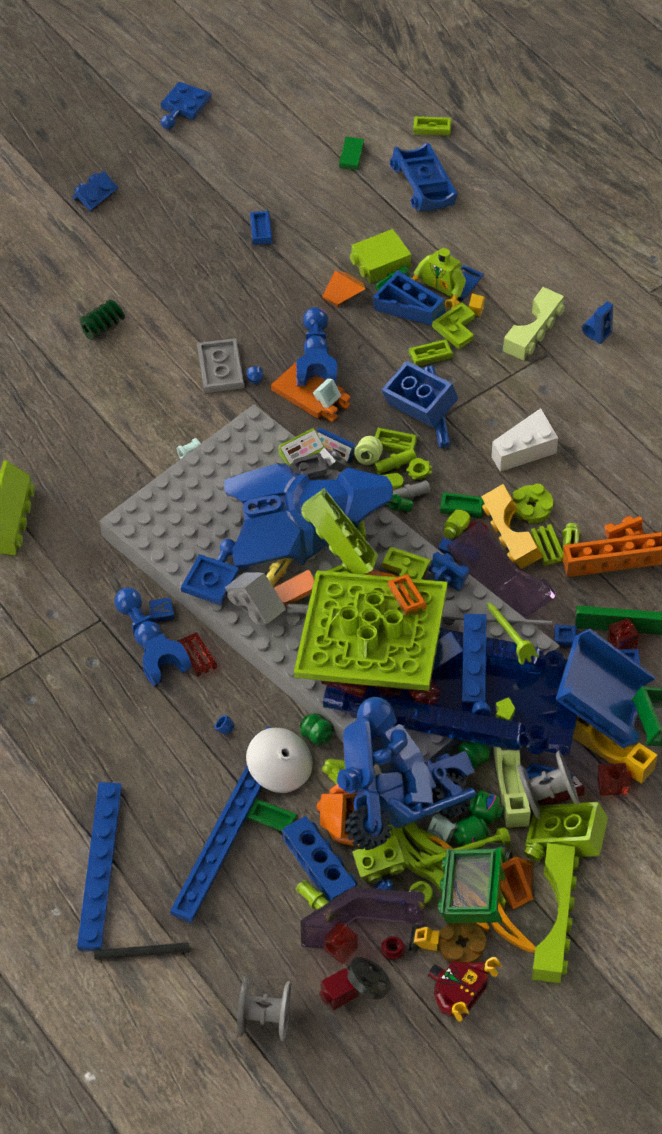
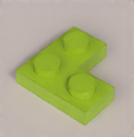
[432,302,475,349]
[382,546,431,580]

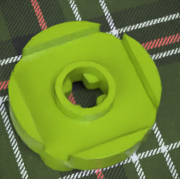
[512,483,554,524]

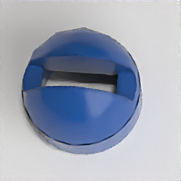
[247,366,263,384]
[472,701,491,721]
[215,715,234,735]

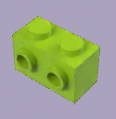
[352,835,409,883]

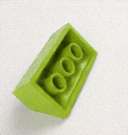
[0,460,35,555]

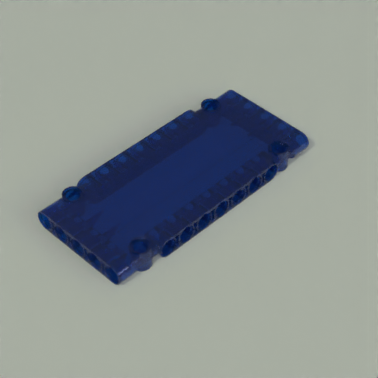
[323,628,578,756]

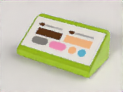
[279,428,324,466]

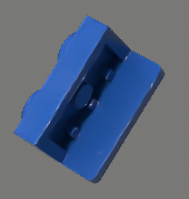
[72,171,118,211]

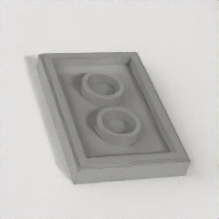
[197,338,245,393]

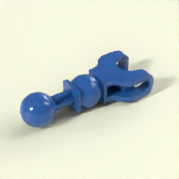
[296,307,337,386]
[114,587,191,686]

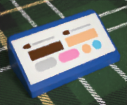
[317,427,355,464]

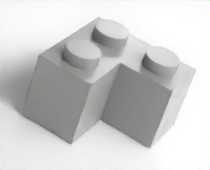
[225,573,286,624]

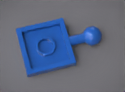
[161,82,211,130]
[181,539,239,605]

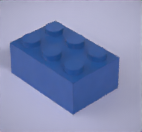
[381,361,459,428]

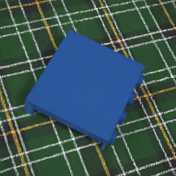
[556,628,656,748]

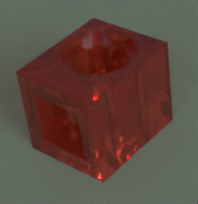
[607,618,639,649]
[596,763,632,796]
[324,921,358,964]

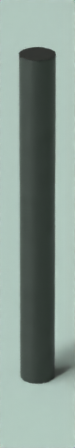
[94,942,190,960]

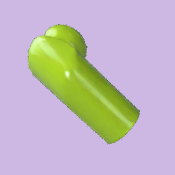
[322,759,345,775]

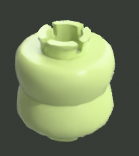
[355,436,383,465]

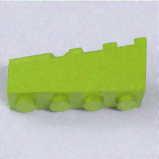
[301,488,378,574]

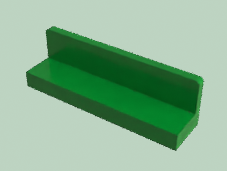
[575,605,662,635]

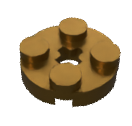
[438,923,486,963]

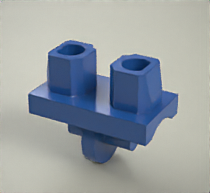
[428,552,470,591]

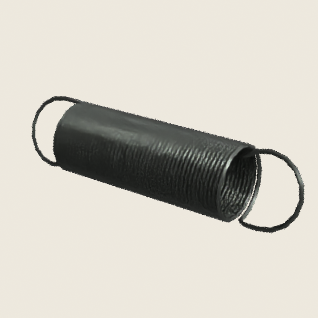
[408,921,422,957]

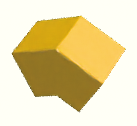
[469,294,486,317]
[414,927,440,951]

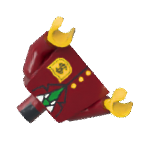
[428,957,502,1022]

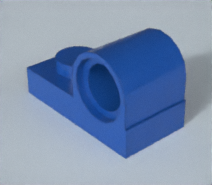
[582,301,613,344]

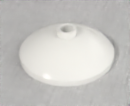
[246,728,313,793]

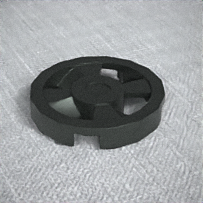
[347,957,391,1000]

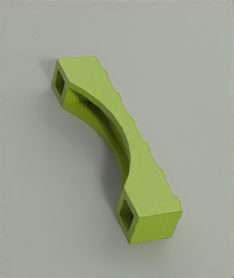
[532,843,579,983]

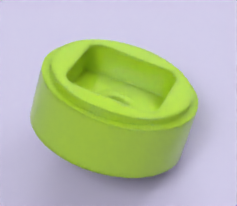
[409,881,433,905]

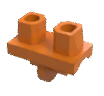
[604,516,644,539]

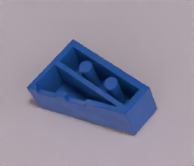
[373,271,446,326]

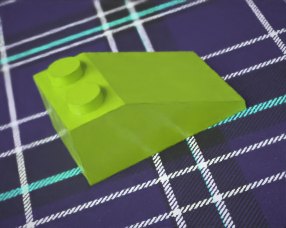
[526,802,608,857]

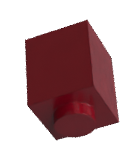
[319,967,358,1011]

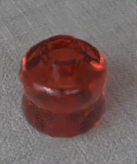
[408,678,441,708]

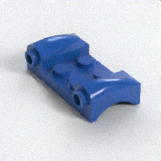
[390,143,458,212]

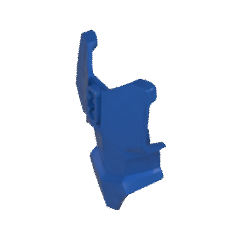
[224,464,393,570]

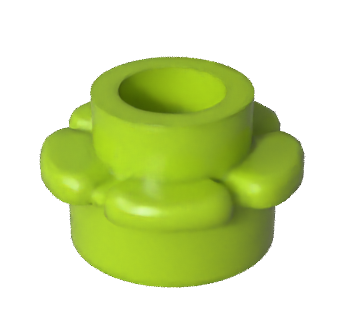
[523,842,546,862]

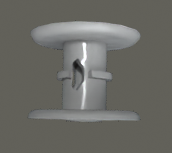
[518,750,580,819]
[237,976,291,1042]

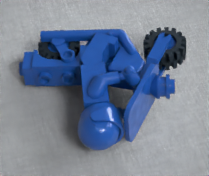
[337,697,476,850]

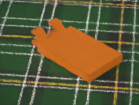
[271,361,351,422]

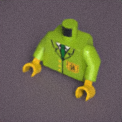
[411,248,466,309]

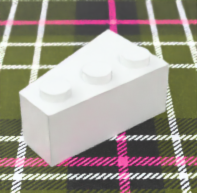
[492,408,558,472]

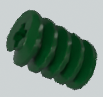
[80,300,125,340]

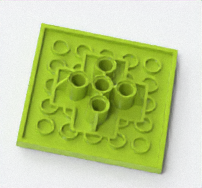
[293,570,448,691]

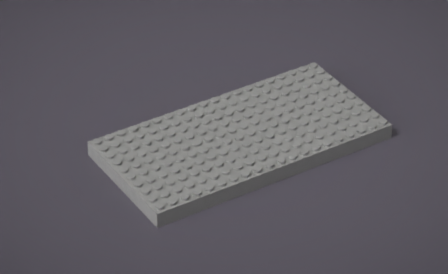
[99,404,560,774]

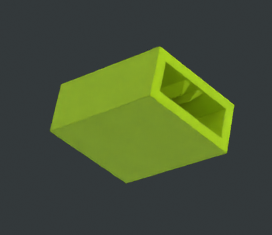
[350,229,411,284]

